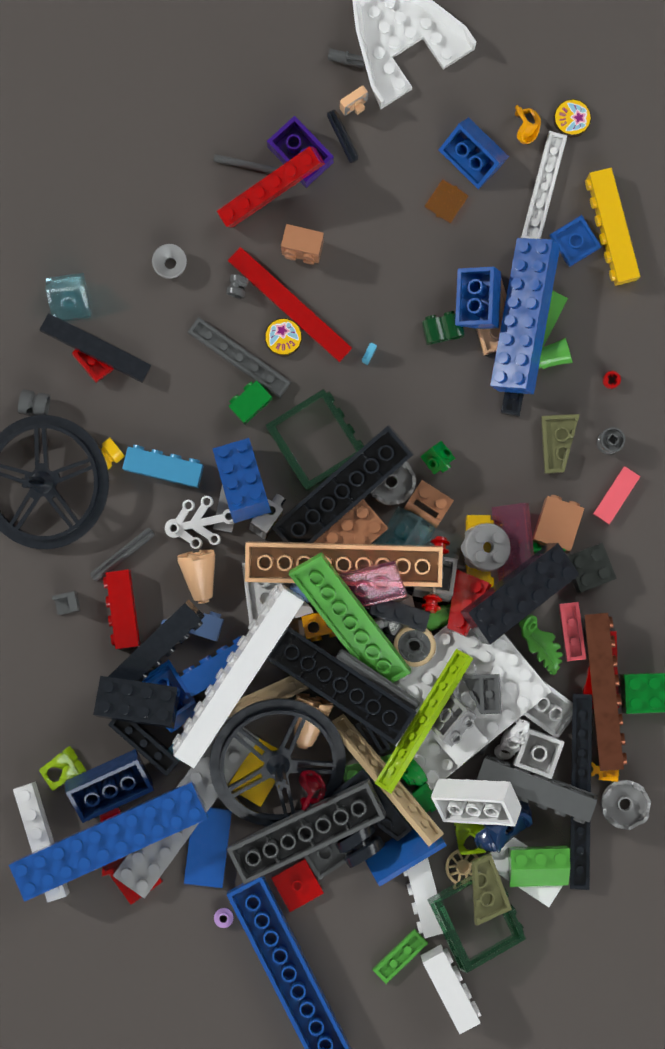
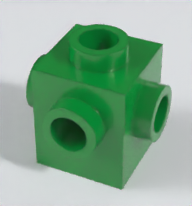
[420,440,456,475]

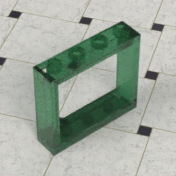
[265,389,364,491]
[427,875,526,973]

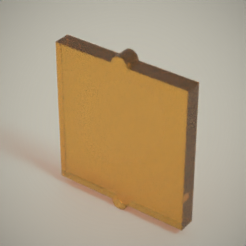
[425,179,469,224]

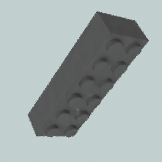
[477,754,598,824]

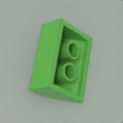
[508,846,570,887]

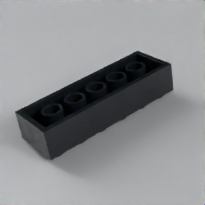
[460,543,579,645]

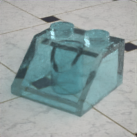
[45,273,91,321]

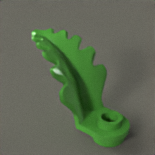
[519,615,563,675]

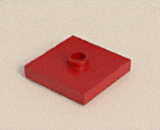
[271,858,324,912]

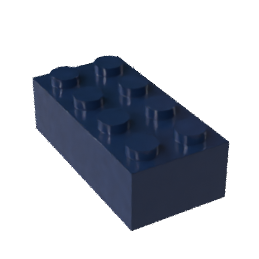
[65,749,154,823]

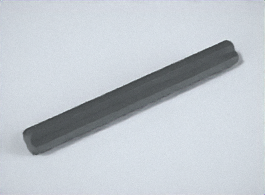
[336,649,420,711]

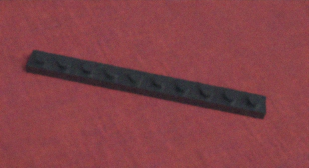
[570,693,592,890]

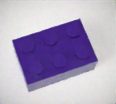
[267,116,334,188]

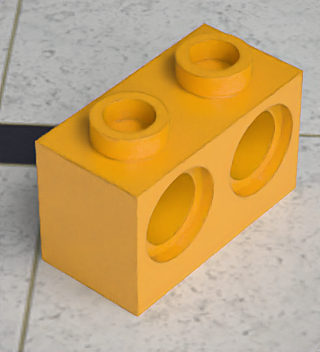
[301,613,336,642]

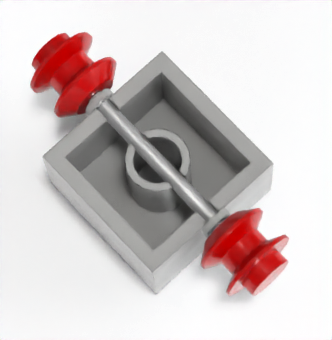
[412,536,458,613]

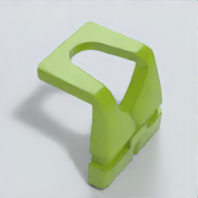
[39,746,86,791]
[454,823,486,855]

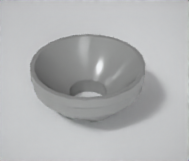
[152,244,187,279]

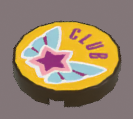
[553,99,592,138]
[265,318,302,356]

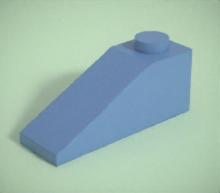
[161,611,224,641]

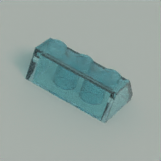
[376,507,436,546]

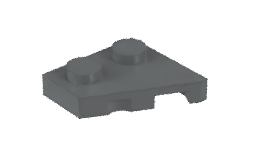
[461,674,502,714]

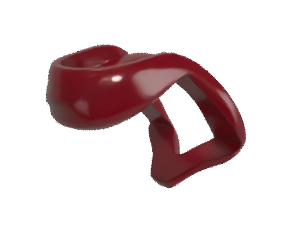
[298,770,326,811]

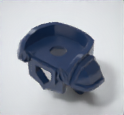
[474,799,533,853]

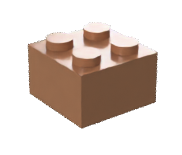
[281,224,324,265]

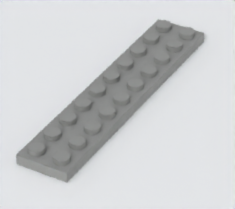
[113,716,259,899]

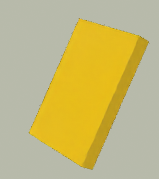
[228,737,278,807]

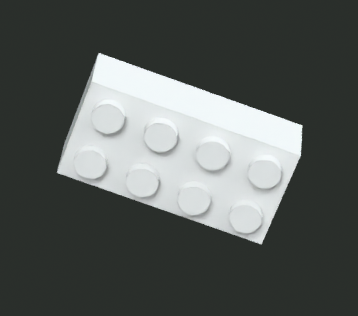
[431,778,522,826]
[420,944,482,1034]

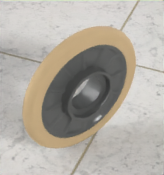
[393,627,436,667]

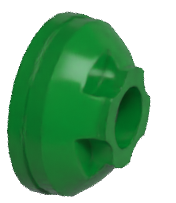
[401,759,428,786]

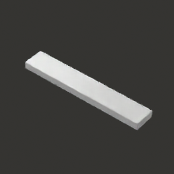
[521,131,567,239]

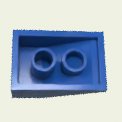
[142,660,198,733]

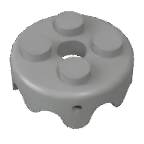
[371,461,416,506]
[461,523,511,572]
[601,780,651,830]

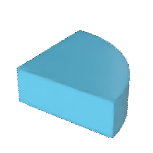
[362,343,377,365]

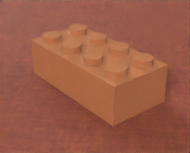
[313,499,389,544]

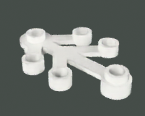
[165,496,234,549]

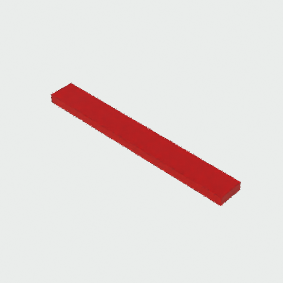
[228,247,352,363]

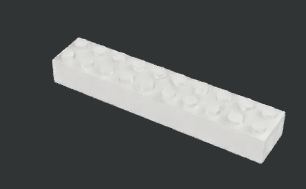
[172,583,304,768]

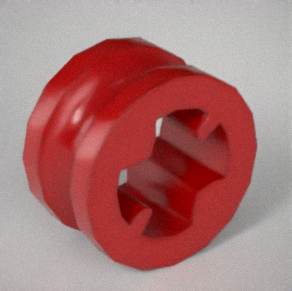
[603,371,621,389]

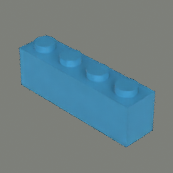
[122,445,204,488]

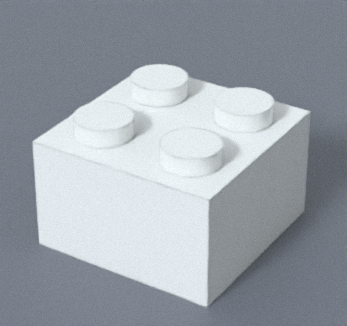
[513,728,565,779]

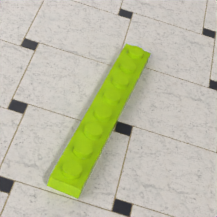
[375,649,473,794]

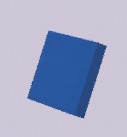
[549,215,602,267]

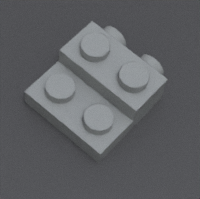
[431,693,477,747]

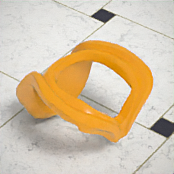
[515,105,541,144]

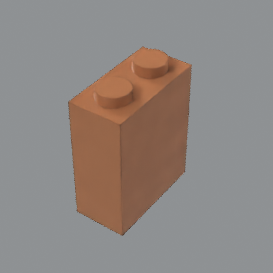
[531,495,584,554]

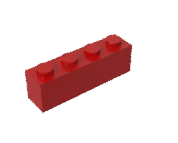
[103,569,141,649]

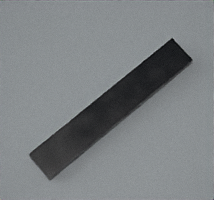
[40,313,151,383]

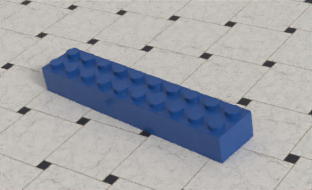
[9,781,208,902]
[226,875,352,1049]

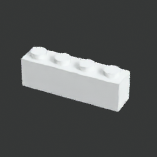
[403,858,447,938]

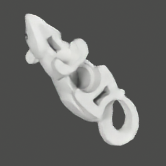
[494,718,530,760]

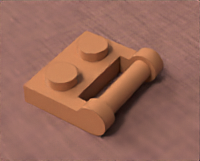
[404,480,454,529]

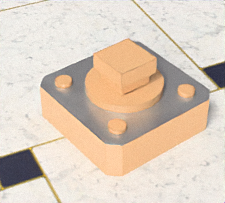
[340,85,368,116]

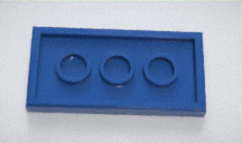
[184,807,232,888]
[365,828,447,887]

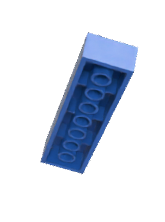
[490,238,560,394]

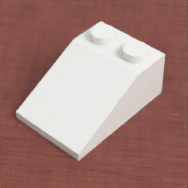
[524,682,573,738]

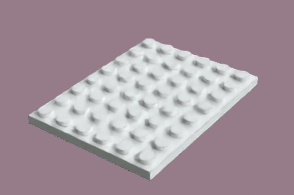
[394,624,552,790]

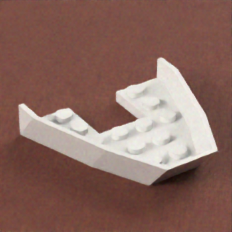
[352,0,476,109]

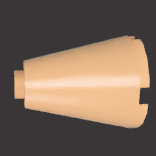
[177,549,215,604]
[294,693,333,749]

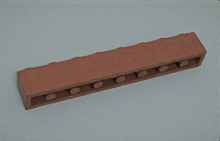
[585,613,627,771]

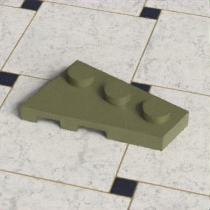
[541,414,580,474]
[471,854,512,925]

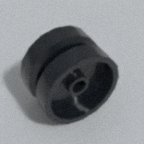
[335,824,385,868]

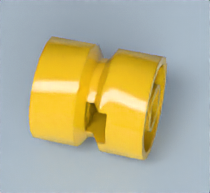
[101,437,125,470]

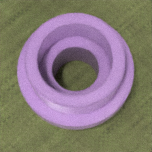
[214,908,233,928]

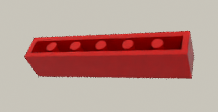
[217,146,325,228]

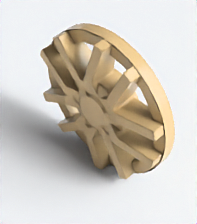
[445,849,479,886]

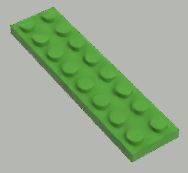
[289,552,411,683]

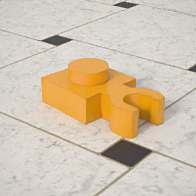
[591,762,619,782]

